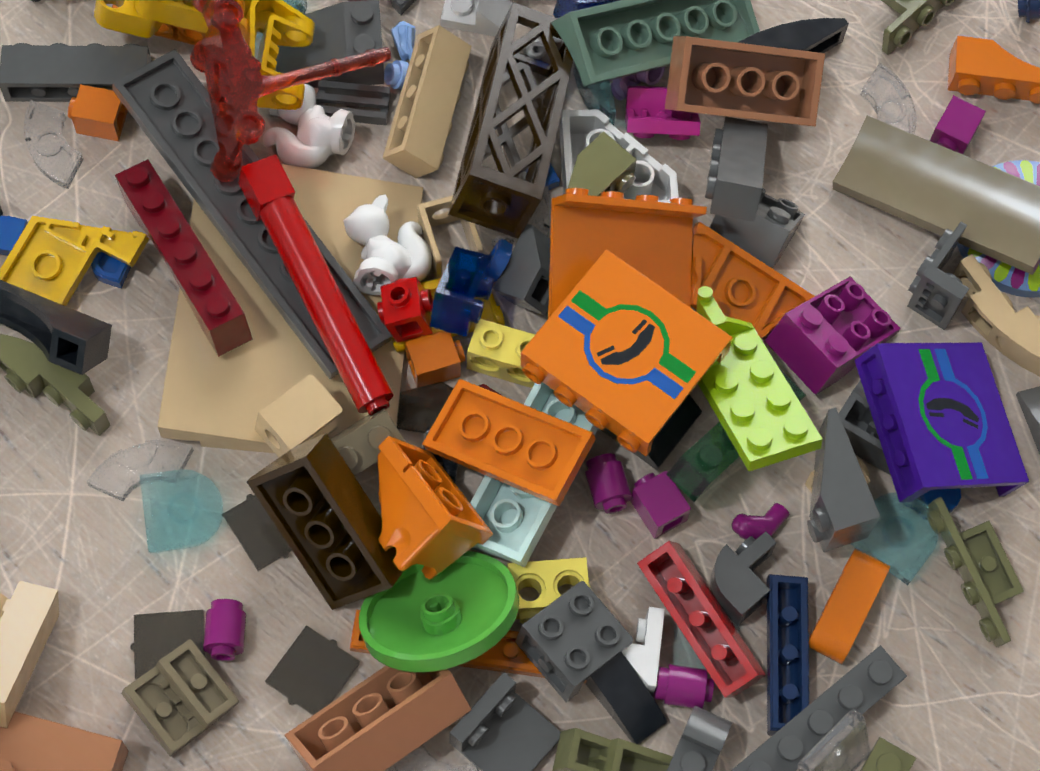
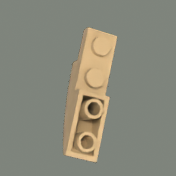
[953,254,1040,377]

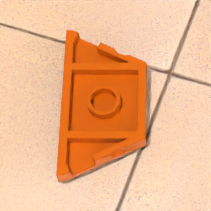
[691,222,815,338]

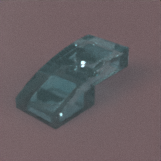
[573,62,616,126]

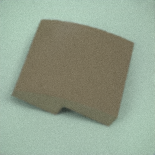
[121,638,239,757]

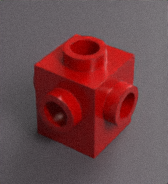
[377,277,435,343]

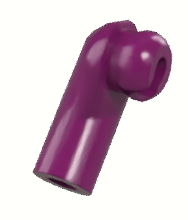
[732,503,790,540]

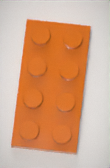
[422,378,596,506]

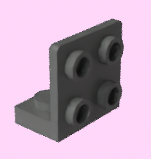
[907,221,969,330]
[515,581,633,703]
[449,672,561,771]

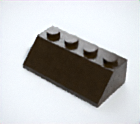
[247,433,404,610]

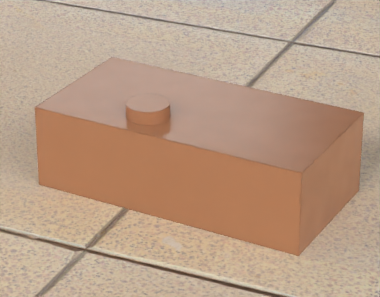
[665,36,825,127]
[285,666,472,771]
[0,711,129,771]

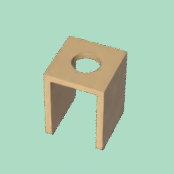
[418,195,483,279]
[255,374,343,457]

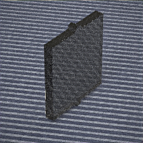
[222,494,292,571]
[130,610,206,680]
[265,625,360,716]

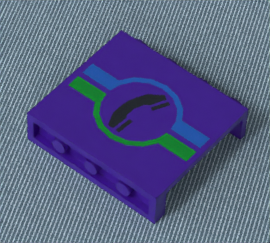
[854,342,1029,503]

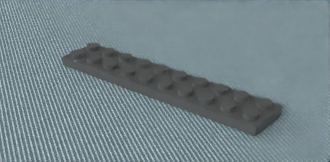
[113,49,392,379]

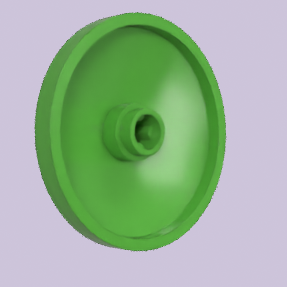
[359,551,519,672]

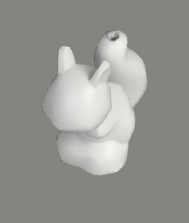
[263,84,356,169]
[343,195,432,296]

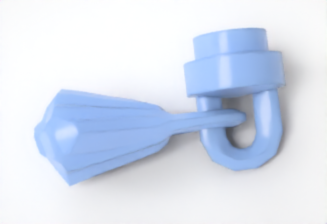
[384,21,416,90]

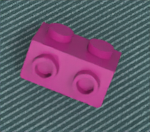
[625,86,701,140]

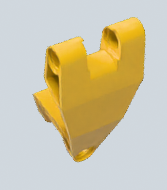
[94,0,315,110]

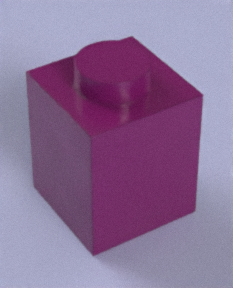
[930,95,986,155]
[630,470,691,539]

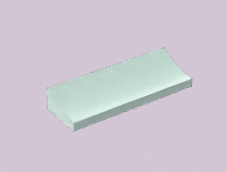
[470,382,598,567]

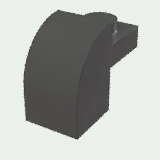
[710,531,777,626]
[667,706,732,771]

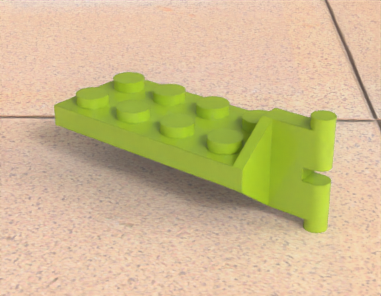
[696,286,822,472]

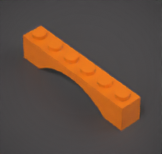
[948,35,1040,104]

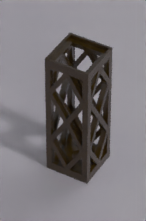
[448,2,573,239]

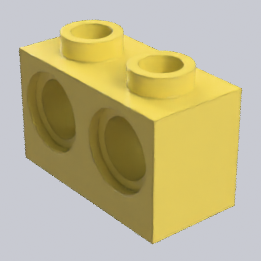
[466,318,535,388]
[507,557,590,624]

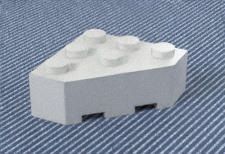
[559,109,679,203]

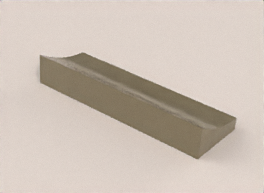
[833,115,1040,275]

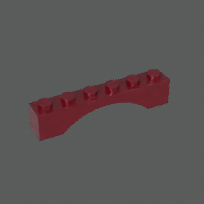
[115,159,253,357]

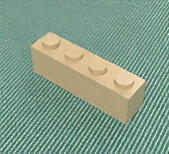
[383,25,472,178]

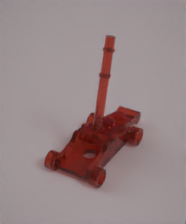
[190,0,391,182]

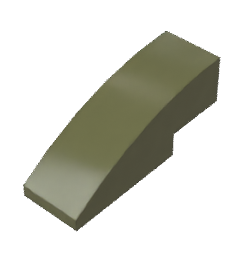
[552,728,673,771]

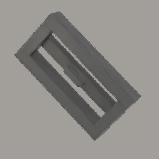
[316,80,391,125]

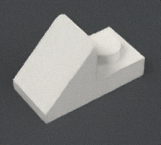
[441,0,512,37]
[622,607,665,696]

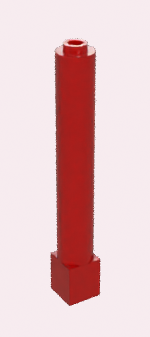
[239,154,394,416]

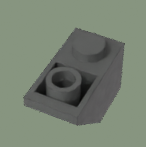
[493,223,550,315]

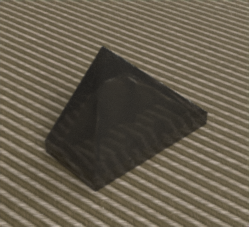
[397,382,454,433]

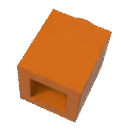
[68,84,128,141]
[405,329,466,390]

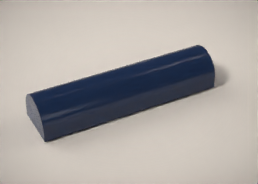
[766,574,809,736]

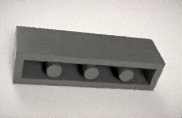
[0,43,152,102]
[705,116,768,222]

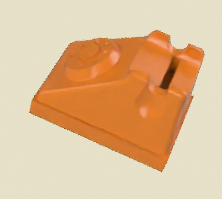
[377,436,493,579]

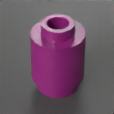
[585,453,632,514]
[203,599,246,661]
[654,664,714,709]

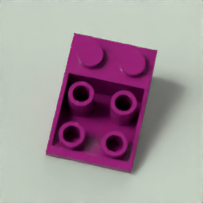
[765,276,901,395]

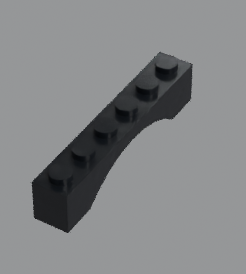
[0,280,112,375]

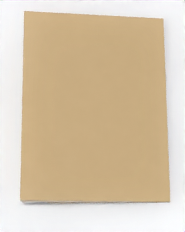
[157,164,423,463]

